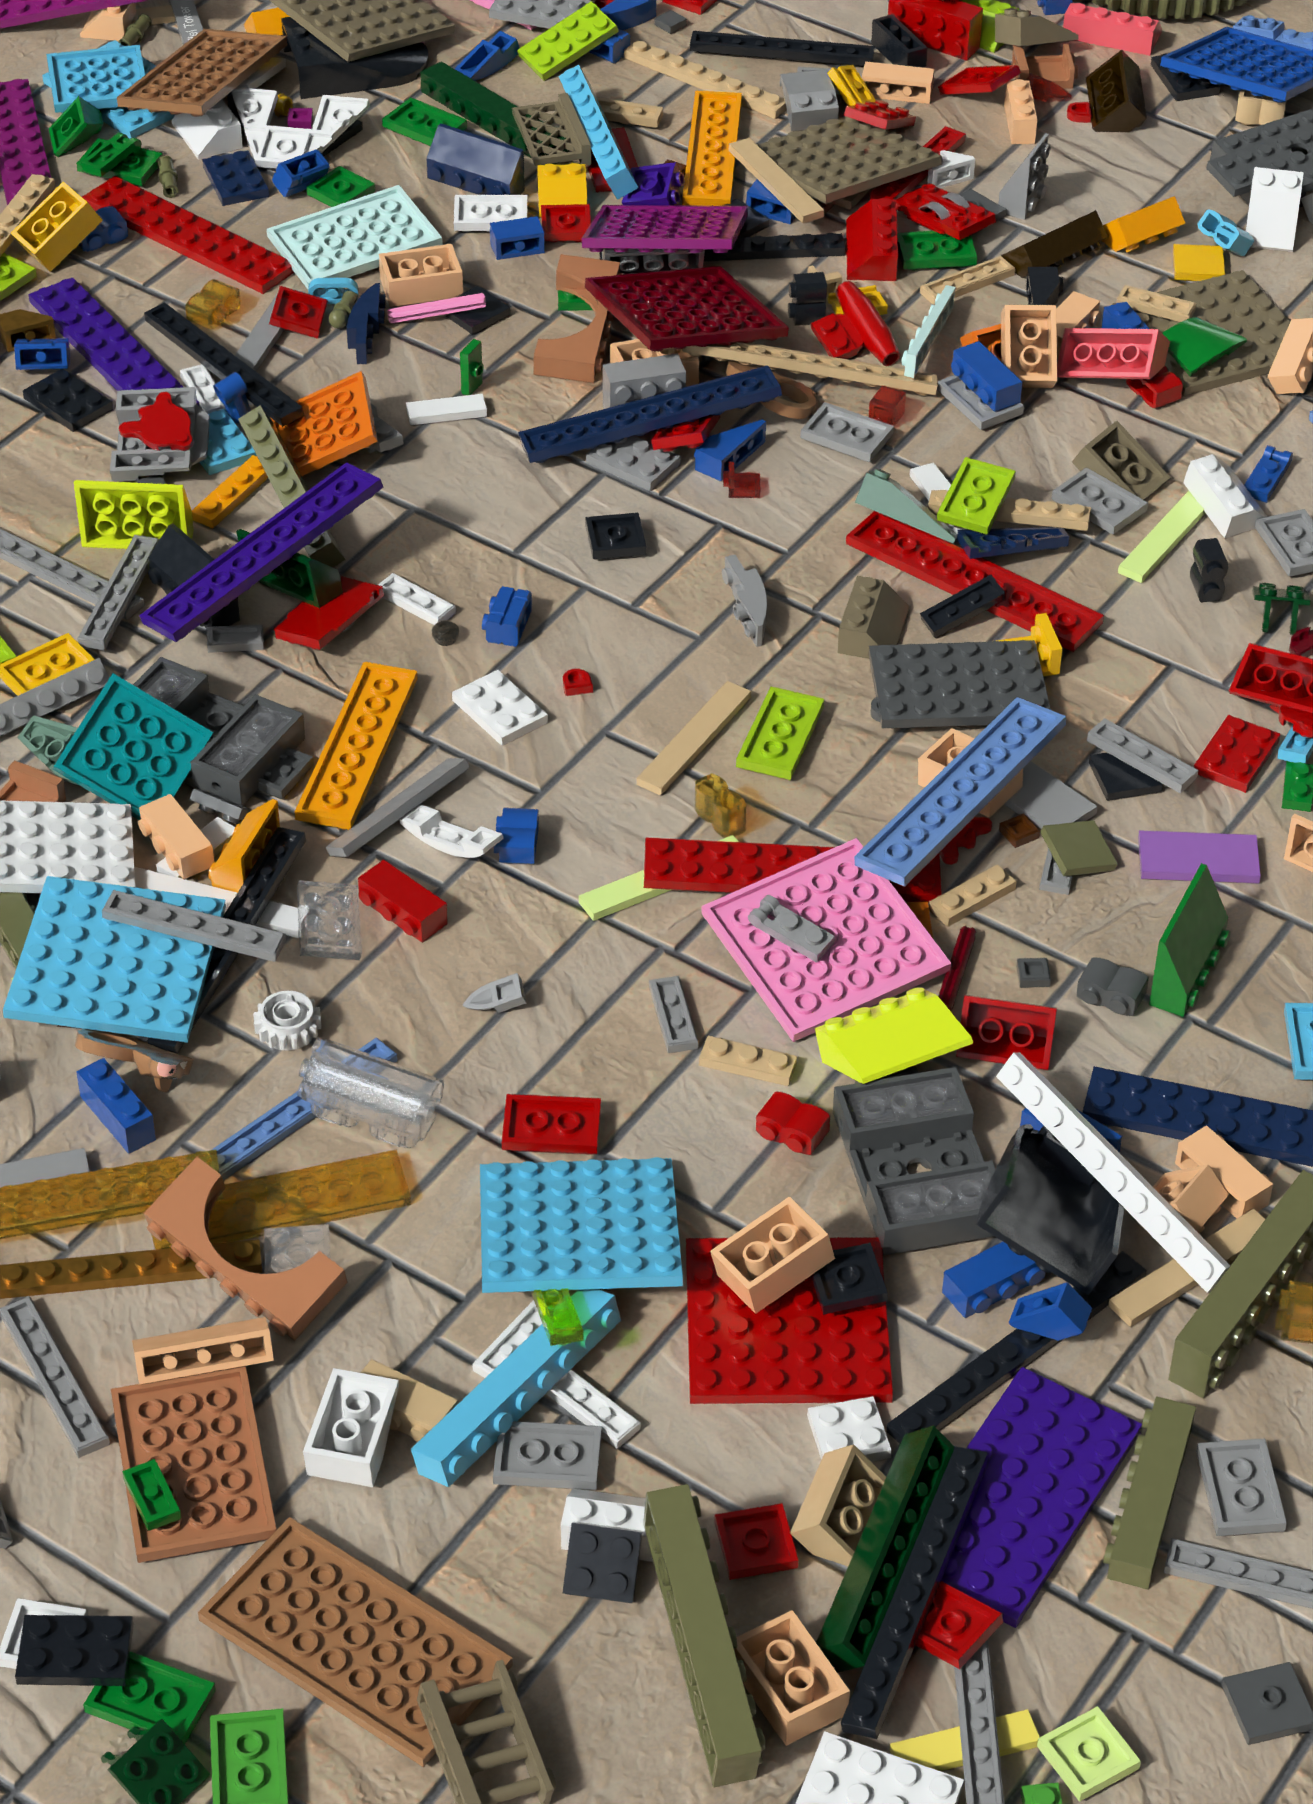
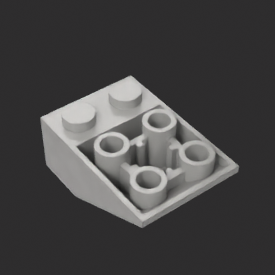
[998,133,1051,220]

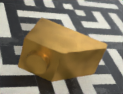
[0,309,56,352]

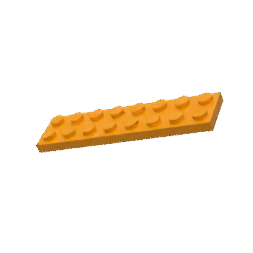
[682,91,742,206]
[294,662,418,830]

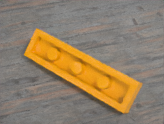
[192,455,268,529]

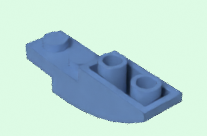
[1233,15,1313,50]

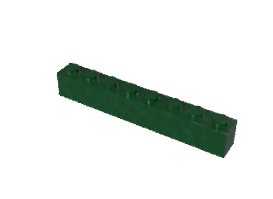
[421,61,569,165]
[816,1425,955,1673]

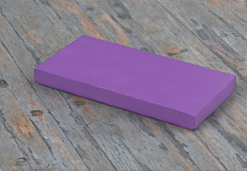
[1138,830,1261,883]

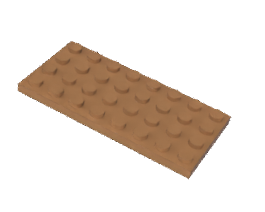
[117,29,288,117]
[198,1517,513,1768]

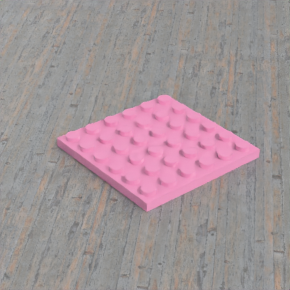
[702,838,951,1042]

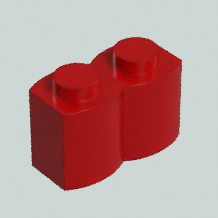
[1126,366,1183,408]
[756,1092,830,1155]

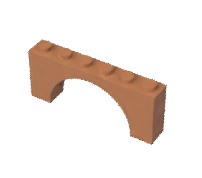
[533,254,624,383]
[144,1156,348,1340]

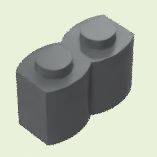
[1077,957,1149,1016]

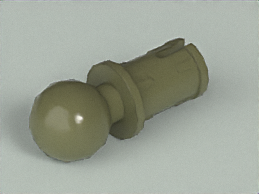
[329,291,359,329]

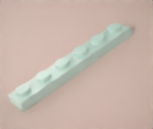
[902,285,956,378]

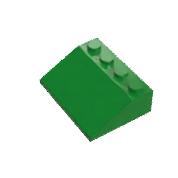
[1149,863,1230,1017]

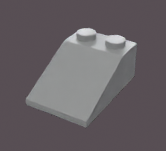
[780,69,839,131]

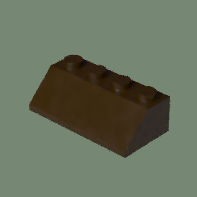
[1086,50,1147,132]
[1001,210,1108,278]

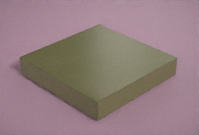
[1040,820,1118,877]

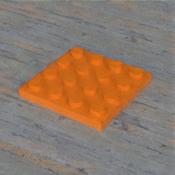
[270,371,378,476]

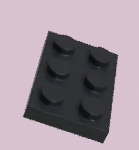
[1150,53,1220,102]
[23,369,113,432]
[15,1615,134,1686]

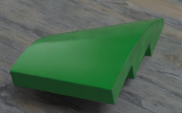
[1163,317,1247,377]

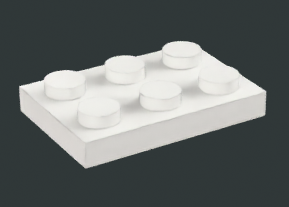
[454,195,528,232]
[452,670,548,746]

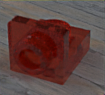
[723,462,761,498]

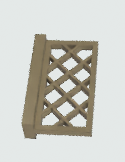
[512,93,591,166]

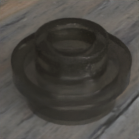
[431,621,459,646]

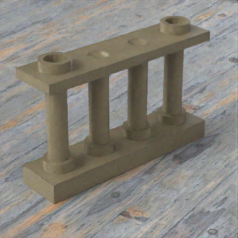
[417,1659,556,1804]

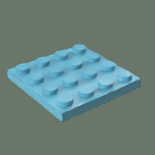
[46,45,145,113]

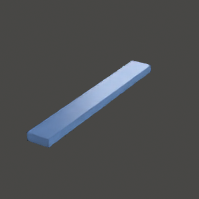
[184,1037,398,1181]

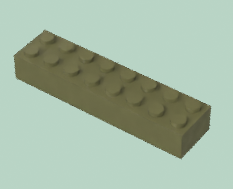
[1168,1170,1313,1399]
[643,1484,766,1788]

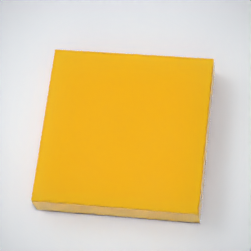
[1173,244,1225,281]

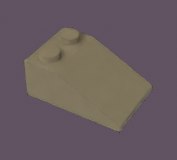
[995,8,1078,46]
[1072,421,1171,500]

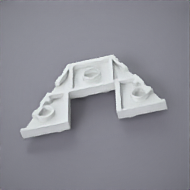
[231,87,370,169]

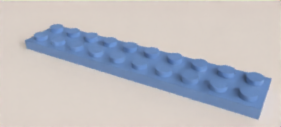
[854,697,1066,887]

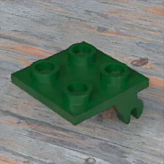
[1252,583,1311,635]
[101,1719,210,1804]

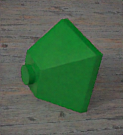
[49,96,104,157]

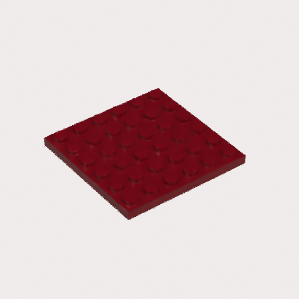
[585,266,789,352]

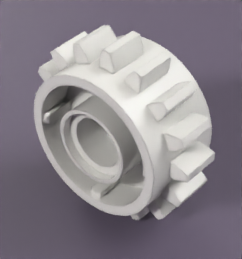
[253,991,322,1051]

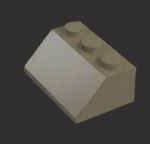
[837,576,909,659]

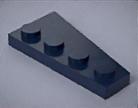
[957,527,1069,559]

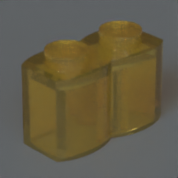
[185,279,241,330]
[694,773,747,838]
[1275,1280,1313,1344]

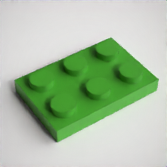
[210,1708,288,1804]

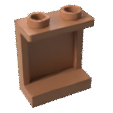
[1011,44,1078,90]
[0,760,66,802]

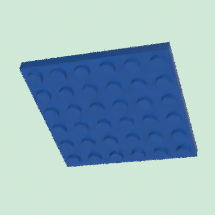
[1160,27,1313,102]

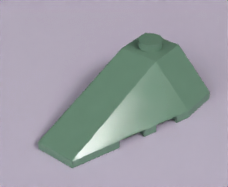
[855,468,958,544]

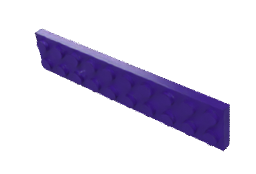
[28,277,200,406]
[139,462,384,642]

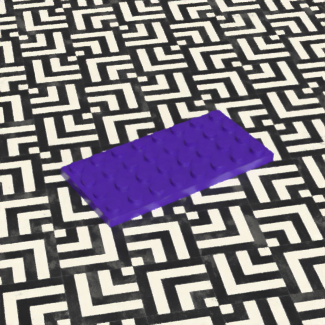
[941,1367,1142,1628]

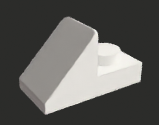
[927,150,975,188]

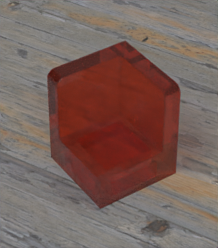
[869,386,906,426]

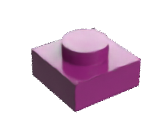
[288,108,313,129]

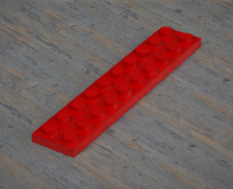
[82,176,294,294]
[846,511,1104,652]
[644,837,941,903]

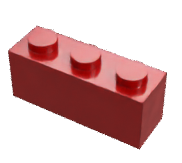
[358,860,448,942]

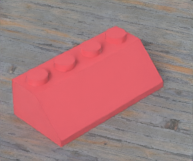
[1063,3,1162,56]
[1057,328,1170,379]

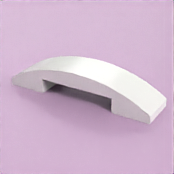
[399,804,504,858]

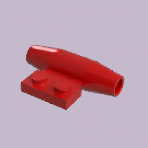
[811,281,901,366]

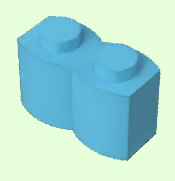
[1197,210,1254,256]

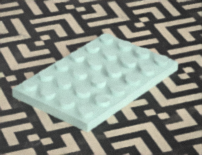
[267,185,443,289]

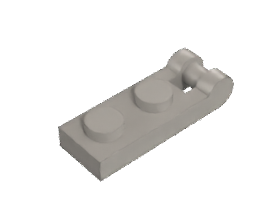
[748,895,835,963]

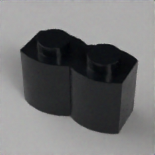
[788,272,827,326]
[1190,538,1228,603]

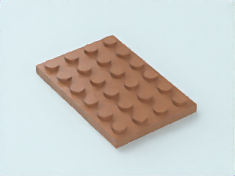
[111,1366,277,1563]

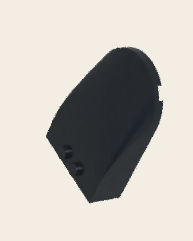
[281,17,429,99]
[976,1124,1124,1295]

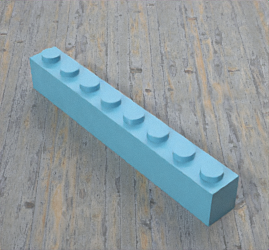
[558,65,638,200]
[411,1289,621,1487]

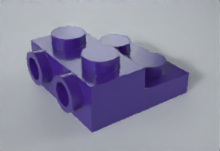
[622,162,685,205]

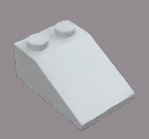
[1246,167,1304,252]
[303,1368,399,1487]

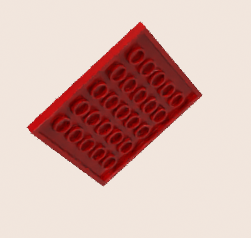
[686,1237,893,1404]

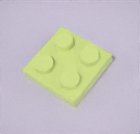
[1037,1706,1141,1802]

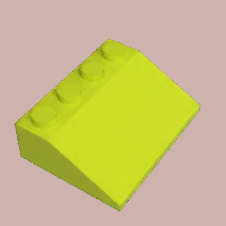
[74,480,194,549]
[815,988,973,1084]

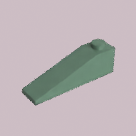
[17,715,78,785]

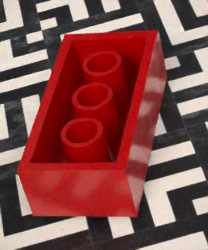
[888,0,983,61]

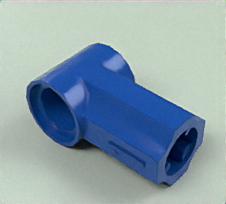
[213,372,251,424]

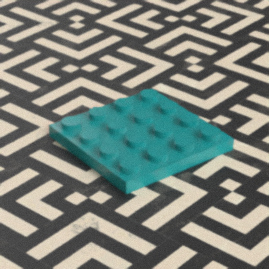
[53,673,213,820]

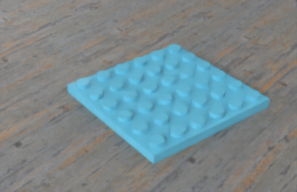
[3,876,226,1043]
[480,1157,683,1293]

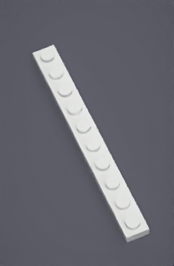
[996,1052,1230,1293]

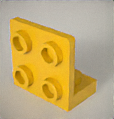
[996,613,1062,677]

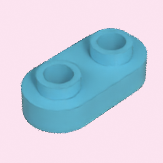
[308,278,358,304]

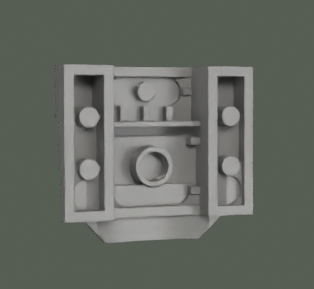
[110,387,210,481]

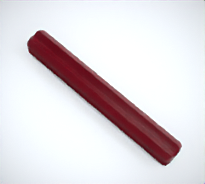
[938,926,976,1012]

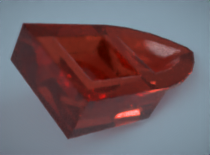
[1026,73,1072,102]

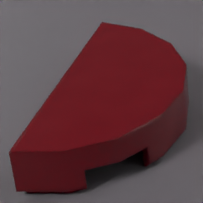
[1289,627,1313,658]

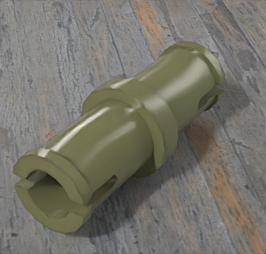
[119,14,152,46]
[158,156,179,198]

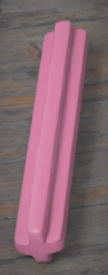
[387,293,486,324]

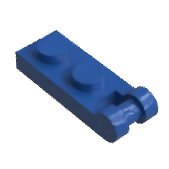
[1244,445,1293,503]

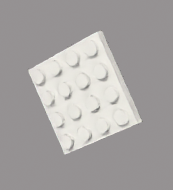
[795,1731,964,1804]

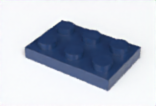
[202,150,269,206]

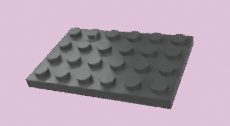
[868,640,1051,729]

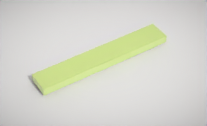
[1118,491,1206,583]
[579,835,738,921]

